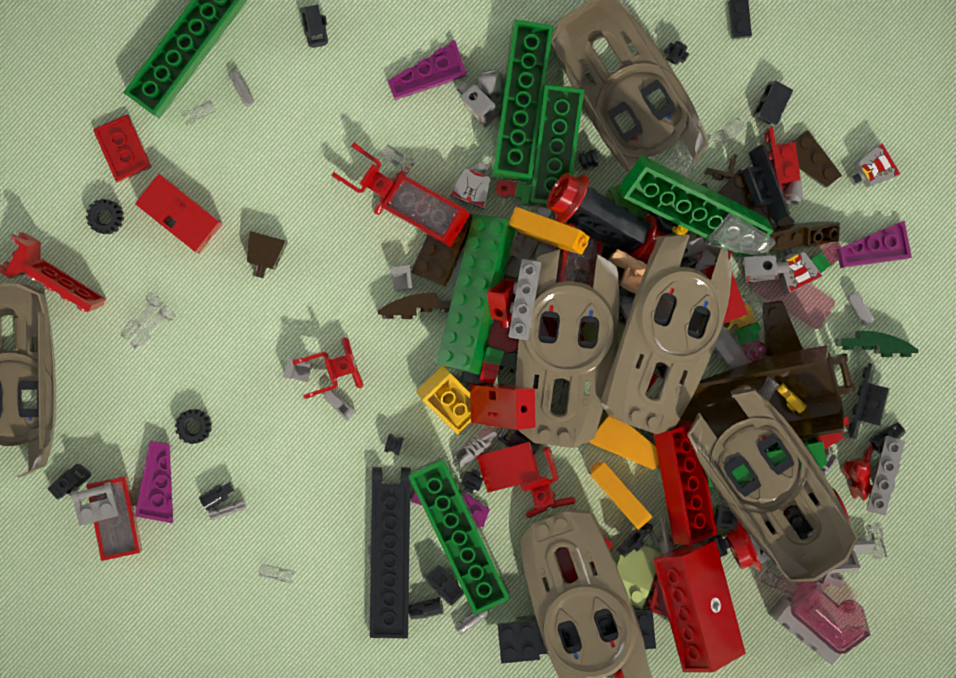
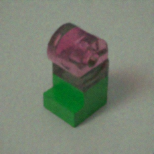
[810,241,841,273]
[735,321,767,361]

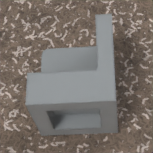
[390,265,413,291]
[283,358,312,382]

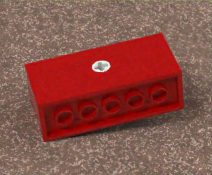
[653,541,746,673]

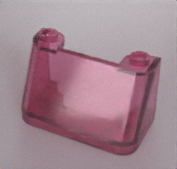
[790,580,871,654]

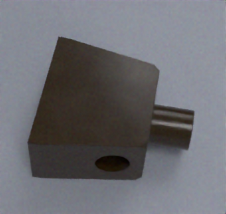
[247,231,288,279]

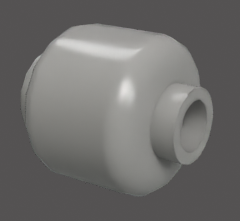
[478,69,504,99]

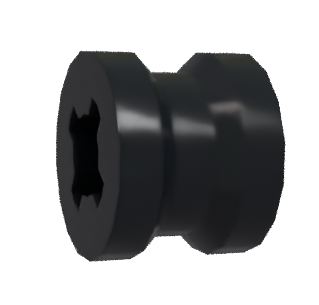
[579,148,598,170]
[384,433,404,456]

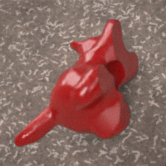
[842,445,874,501]

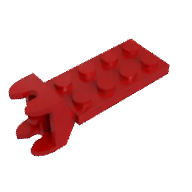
[0,232,106,312]

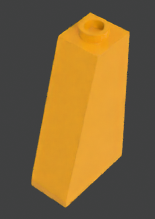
[508,207,590,255]
[588,414,660,470]
[589,461,652,530]

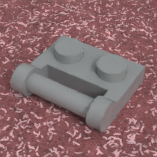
[71,482,119,526]

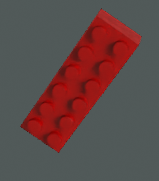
[654,421,717,546]

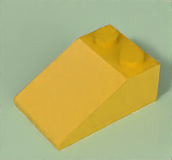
[415,366,471,435]

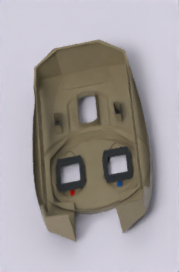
[551,0,709,173]
[600,234,732,434]
[516,249,619,448]
[0,283,56,478]
[687,389,858,582]
[520,509,652,678]

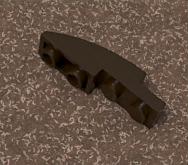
[767,222,840,252]
[378,293,451,319]

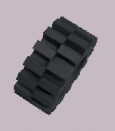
[86,199,124,235]
[175,409,212,444]

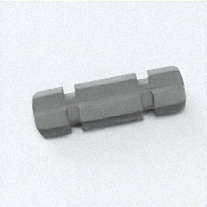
[228,70,254,106]
[209,499,246,520]
[455,609,490,635]

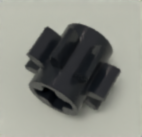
[664,41,689,65]
[461,469,484,493]
[708,535,731,557]

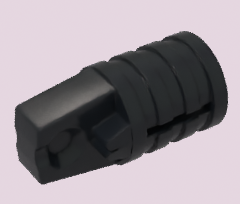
[869,422,906,454]
[199,482,234,511]
[408,597,444,619]

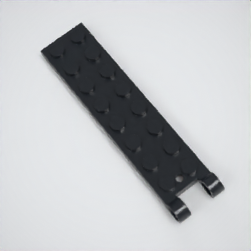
[370,467,411,639]

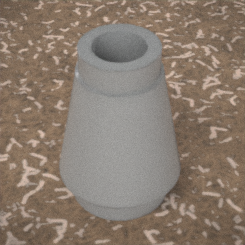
[784,176,803,205]

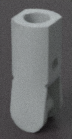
[847,293,875,326]
[323,389,356,421]

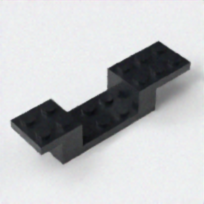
[497,608,656,664]

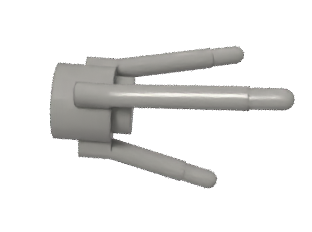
[646,517,675,554]

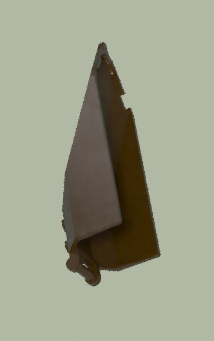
[647,345,856,444]

